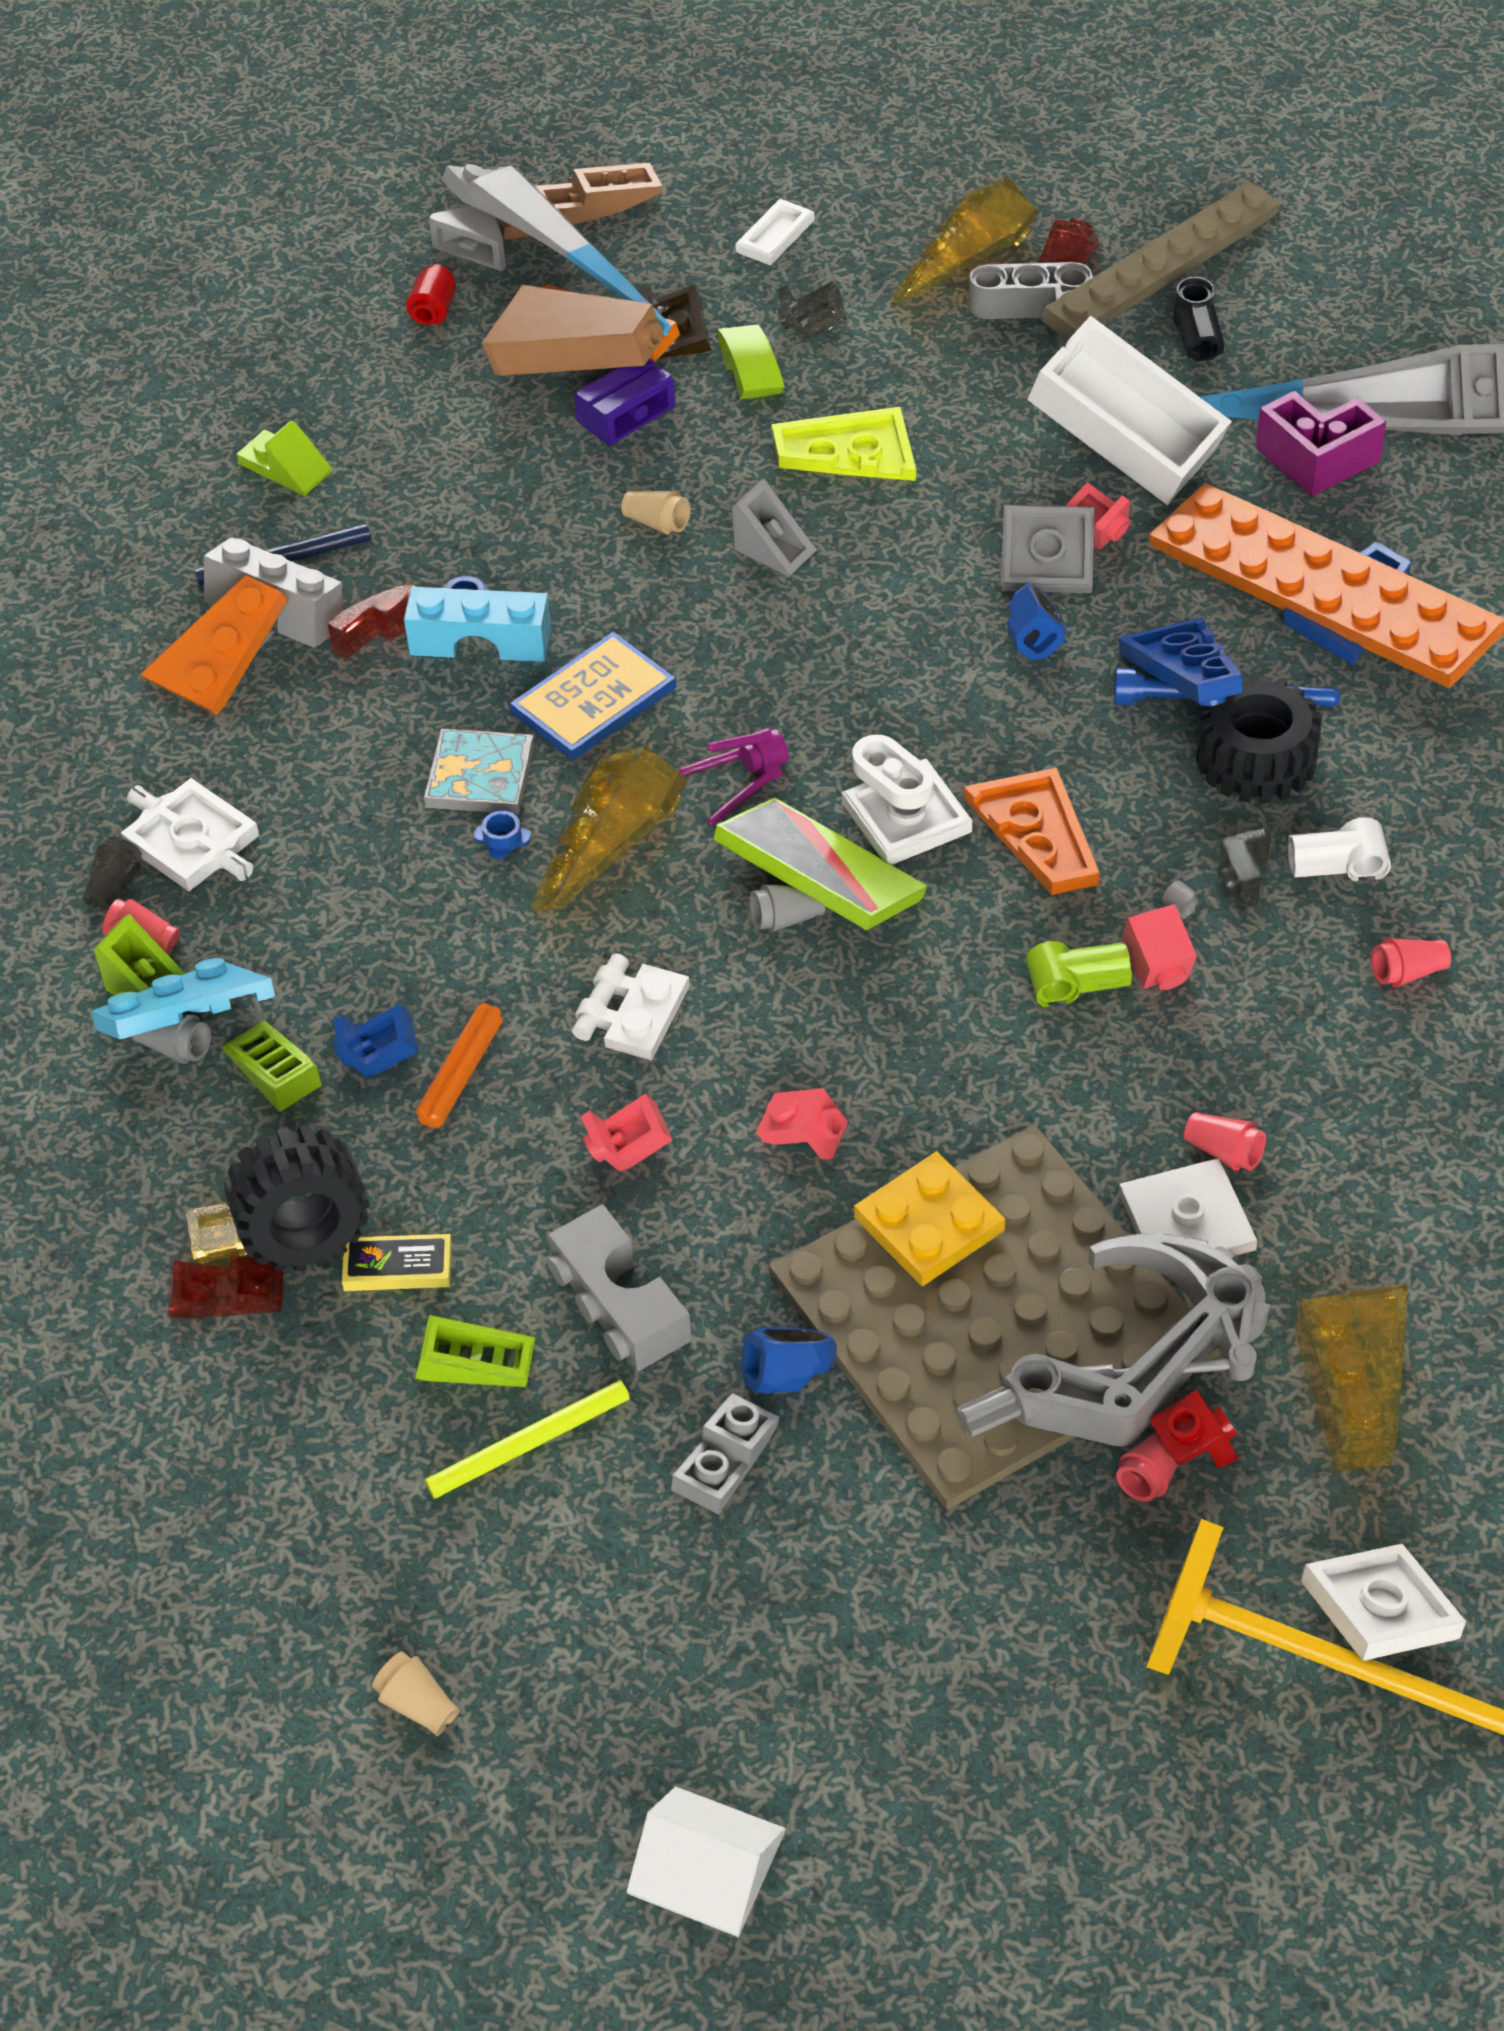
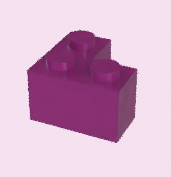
[1256,391,1387,497]

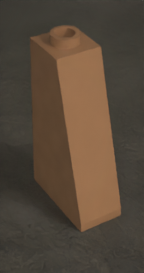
[482,285,664,376]

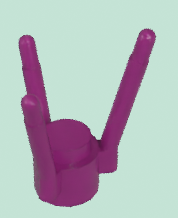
[678,728,789,826]

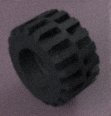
[1197,677,1322,804]
[224,1126,370,1271]

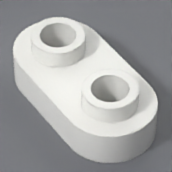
[852,735,933,809]

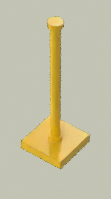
[1146,1519,1504,1735]

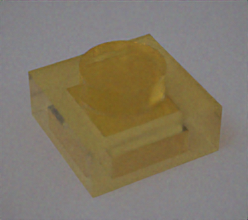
[186,1202,247,1265]

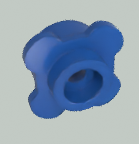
[474,811,531,859]

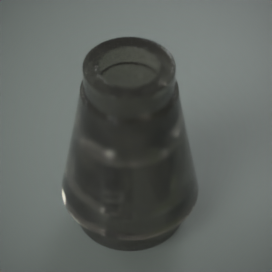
[82,837,142,911]

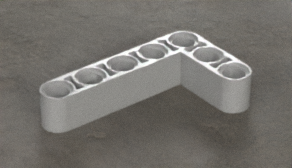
[969,262,1093,375]

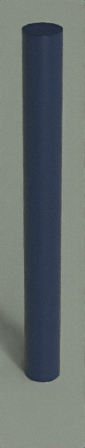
[194,523,371,586]

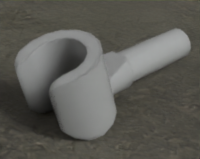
[1162,880,1196,919]

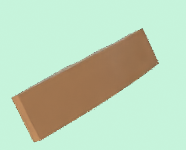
[495,163,663,241]

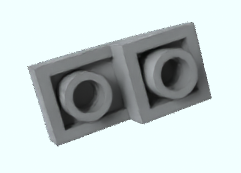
[671,1393,779,1515]

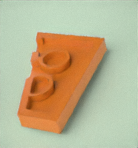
[140,575,289,715]
[964,768,1100,895]

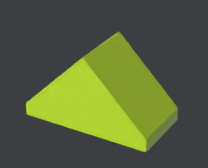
[94,914,185,995]

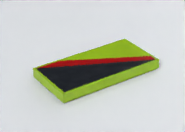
[713,797,927,930]

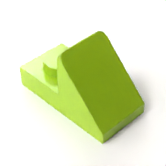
[236,421,332,496]

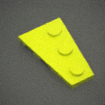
[771,407,916,481]

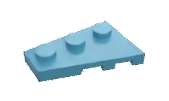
[91,958,275,1039]

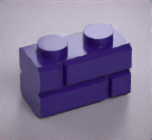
[574,359,675,446]

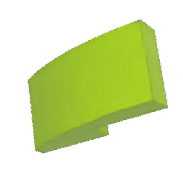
[717,325,785,400]

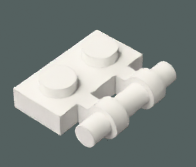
[572,954,690,1060]

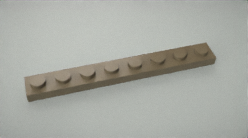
[1041,181,1281,340]

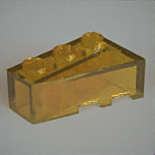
[1295,1284,1408,1473]

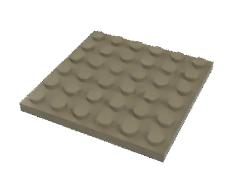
[769,1124,1221,1510]

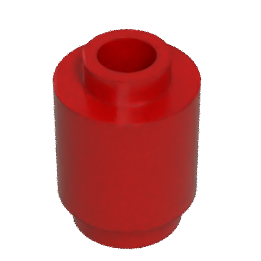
[406,264,456,325]

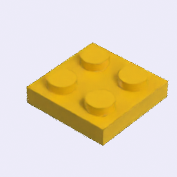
[854,1151,1005,1287]

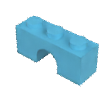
[404,587,552,662]

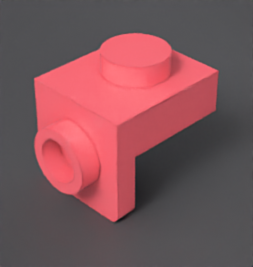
[1065,482,1131,550]
[756,1088,848,1159]
[581,1093,673,1172]

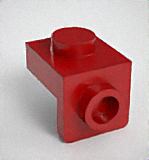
[1151,1390,1238,1468]

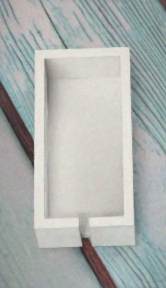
[1027,316,1232,506]

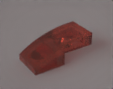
[327,584,415,660]

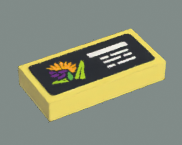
[342,1234,452,1291]

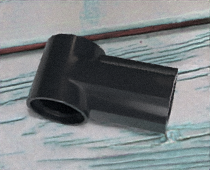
[1173,277,1224,362]

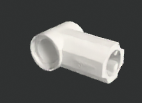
[1287,817,1391,881]

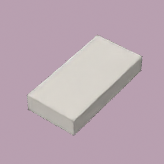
[736,199,815,266]

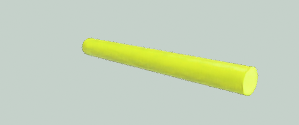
[424,1380,630,1499]

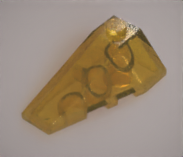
[890,176,1040,304]
[531,746,687,913]

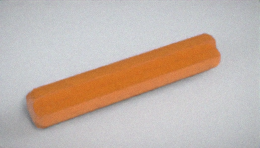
[416,1003,502,1128]

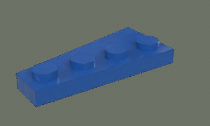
[1118,617,1243,706]

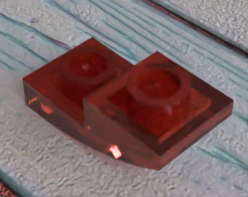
[168,1255,283,1318]

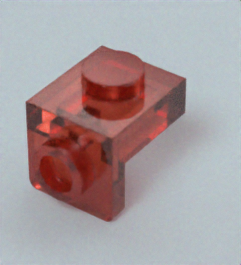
[1038,218,1100,265]

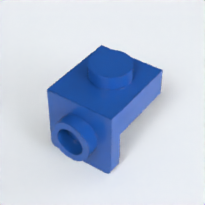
[333,1004,419,1077]

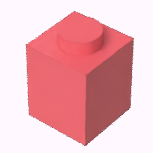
[1121,904,1197,990]

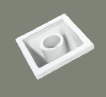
[627,1786,786,1937]

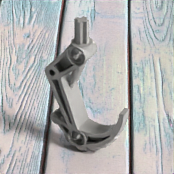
[956,1234,1270,1447]

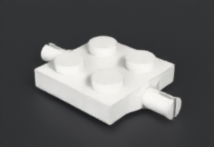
[121,778,259,892]

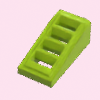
[223,1020,322,1112]
[415,1315,535,1387]

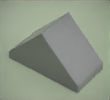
[429,206,506,271]
[732,479,816,577]

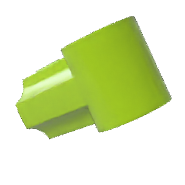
[1025,941,1132,1007]

